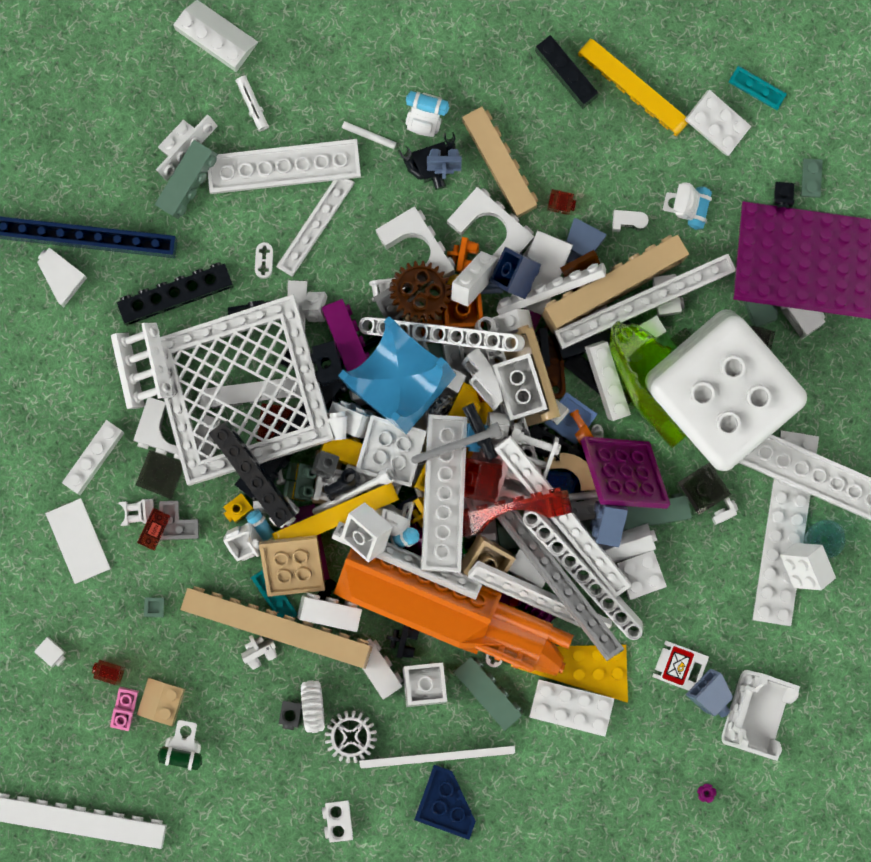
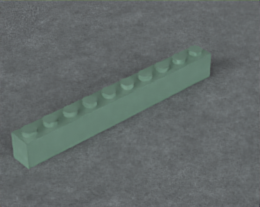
[497,493,692,550]

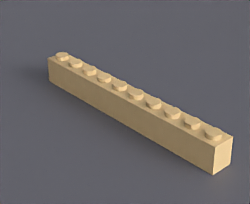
[180,586,372,669]

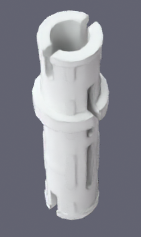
[235,75,269,132]

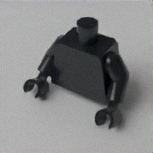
[398,132,456,190]

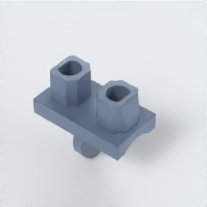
[427,149,462,179]

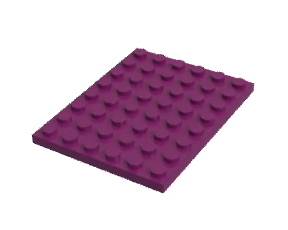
[733,201,871,319]

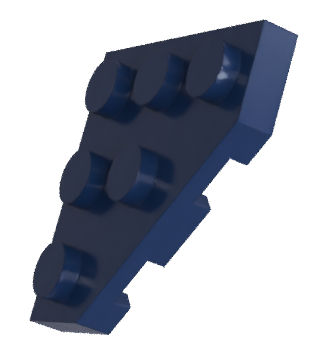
[414,765,476,840]

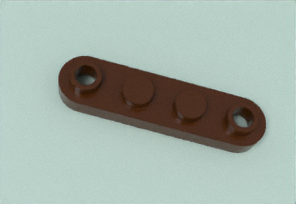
[544,324,566,399]

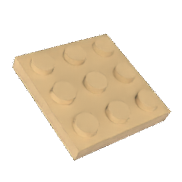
[259,535,325,597]

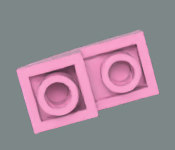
[110,687,139,731]

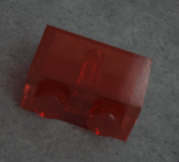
[92,660,126,686]

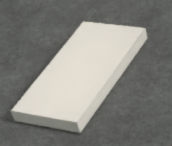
[510,231,573,315]
[45,498,111,584]

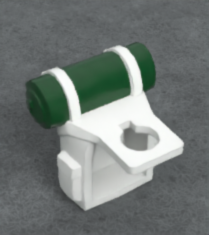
[157,720,202,770]

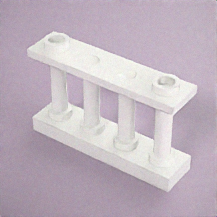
[111,323,173,409]
[489,424,561,508]

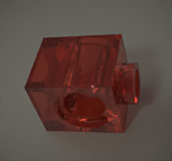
[547,189,576,215]

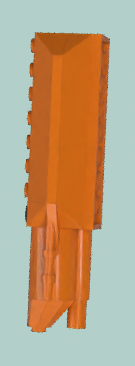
[334,548,574,676]

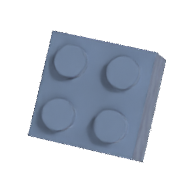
[589,501,628,547]

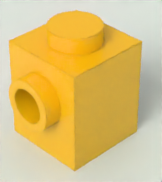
[223,493,254,523]

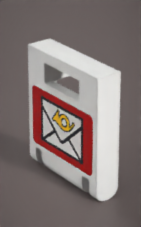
[652,641,709,691]

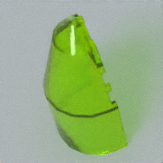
[609,321,686,449]

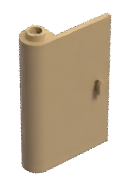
[493,325,561,427]

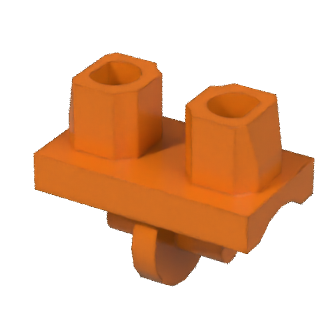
[447,237,479,274]

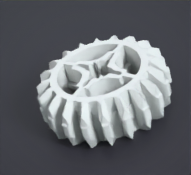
[301,680,325,733]
[325,711,377,763]

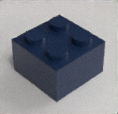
[489,247,541,299]

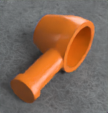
[570,409,594,445]

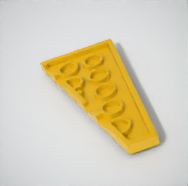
[511,645,628,703]

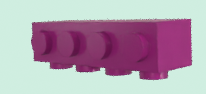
[321,299,370,371]

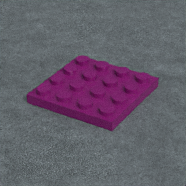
[581,436,671,509]

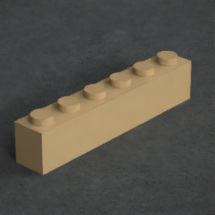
[462,107,538,218]

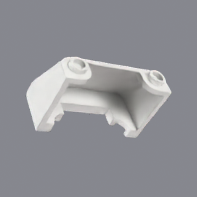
[722,670,800,761]

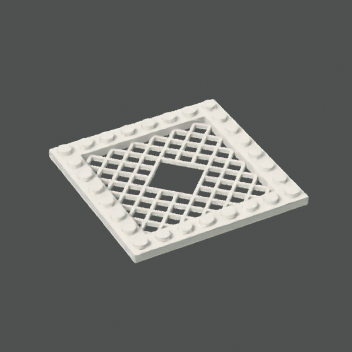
[160,294,335,486]

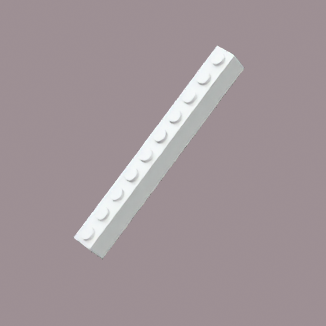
[0,793,167,849]

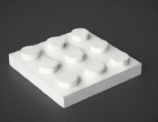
[355,415,427,487]

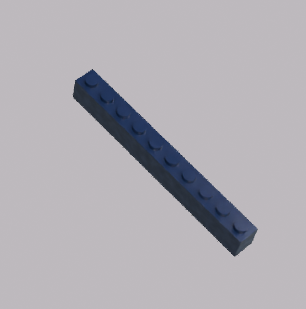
[0,217,177,258]

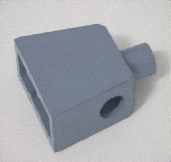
[566,218,607,263]
[686,669,733,717]

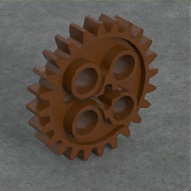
[389,261,452,323]

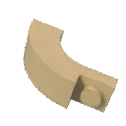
[541,453,596,491]

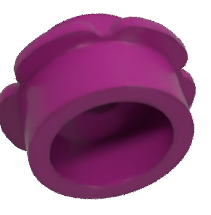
[697,784,717,803]

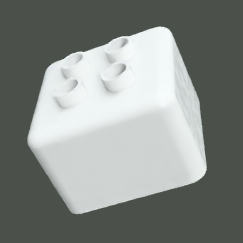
[645,309,807,471]

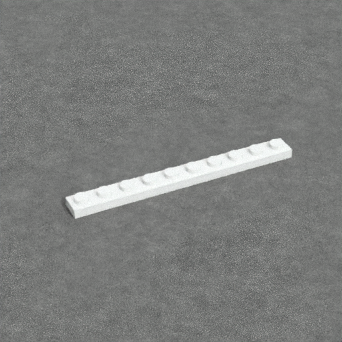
[554,254,736,350]
[494,436,631,597]

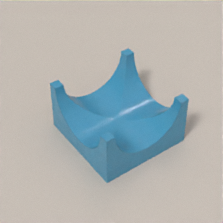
[338,316,456,434]

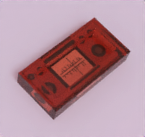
[137,508,171,551]

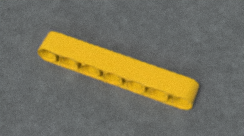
[578,38,688,136]
[272,483,399,540]

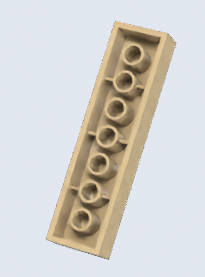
[541,235,689,335]

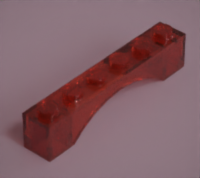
[462,487,573,537]

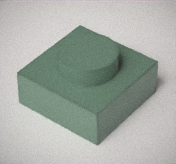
[144,597,165,618]

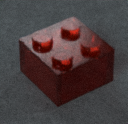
[464,457,502,503]

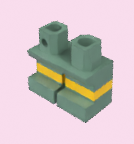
[283,462,317,501]

